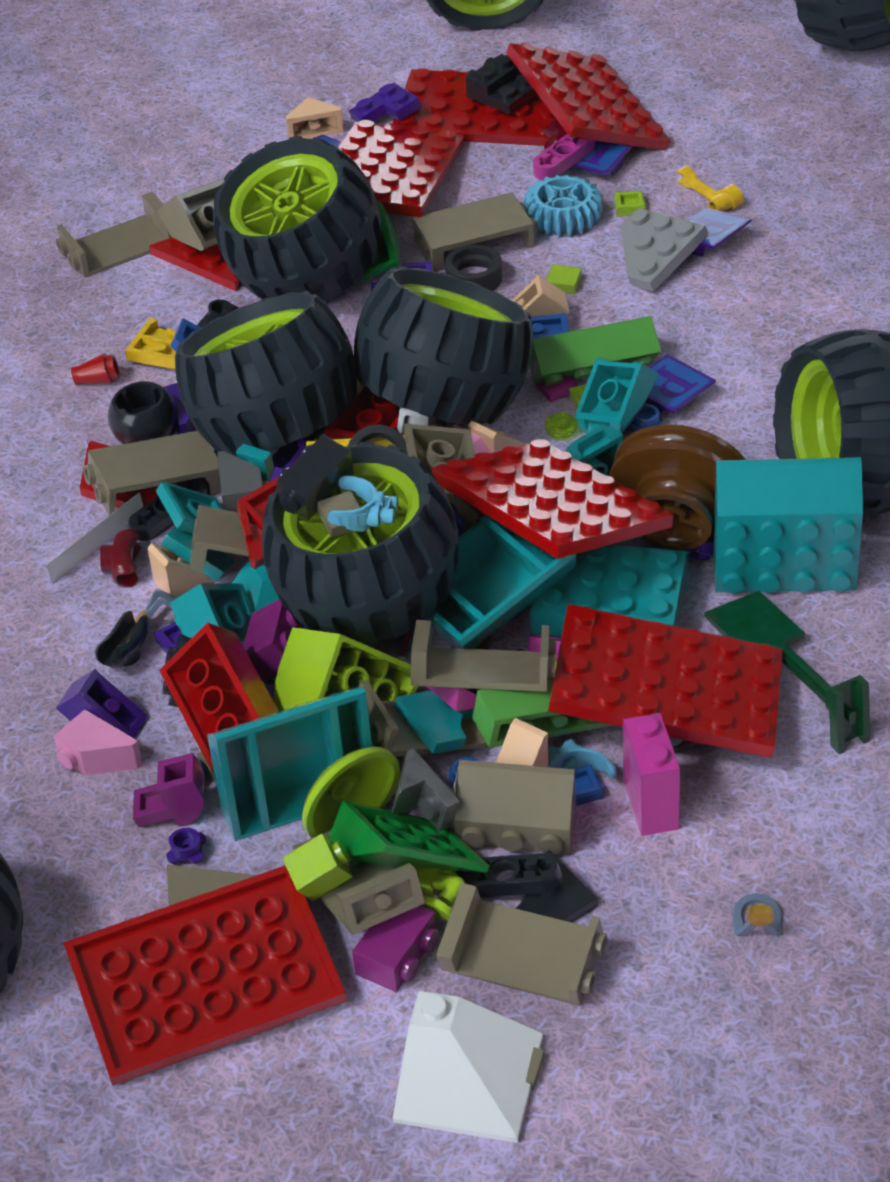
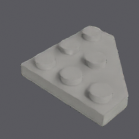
[621,208,709,292]

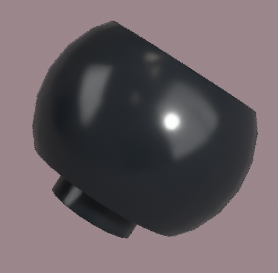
[108,381,178,444]

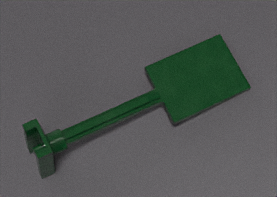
[704,590,870,754]

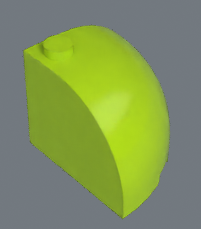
[274,627,418,712]

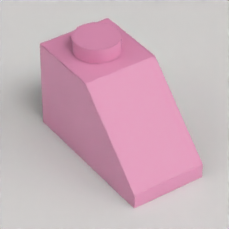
[54,709,143,775]

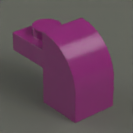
[133,753,204,828]

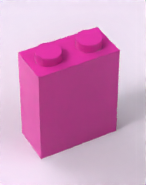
[623,713,680,836]

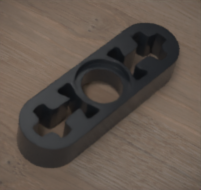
[128,477,209,541]
[456,853,562,897]

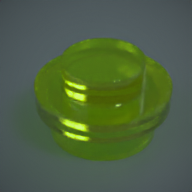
[544,412,577,441]

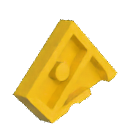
[125,317,176,369]

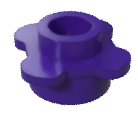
[683,535,714,561]
[166,827,206,864]

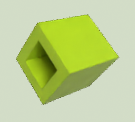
[282,833,353,901]

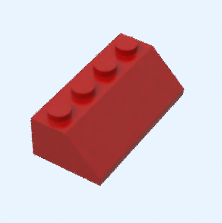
[159,622,279,777]

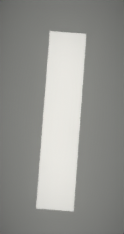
[46,492,143,584]

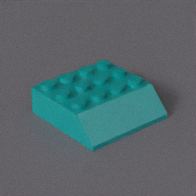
[713,457,863,594]
[427,515,577,649]
[530,545,690,636]
[207,687,372,841]

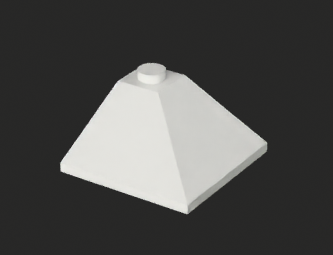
[393,991,543,1143]

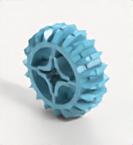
[524,174,603,237]

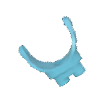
[327,476,398,531]
[548,739,617,778]

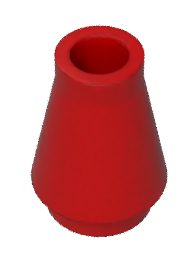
[71,353,120,385]

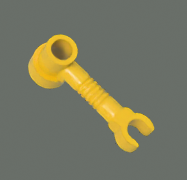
[676,165,744,212]

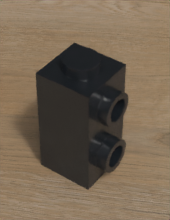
[276,434,354,520]

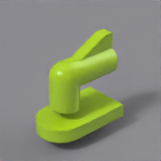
[420,870,465,921]

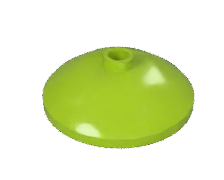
[302,747,400,838]

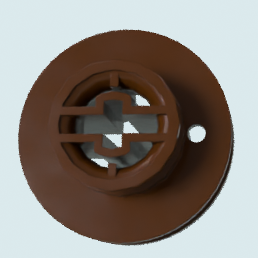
[609,424,746,550]

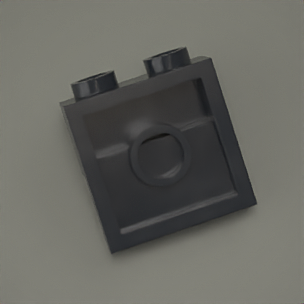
[465,54,538,115]

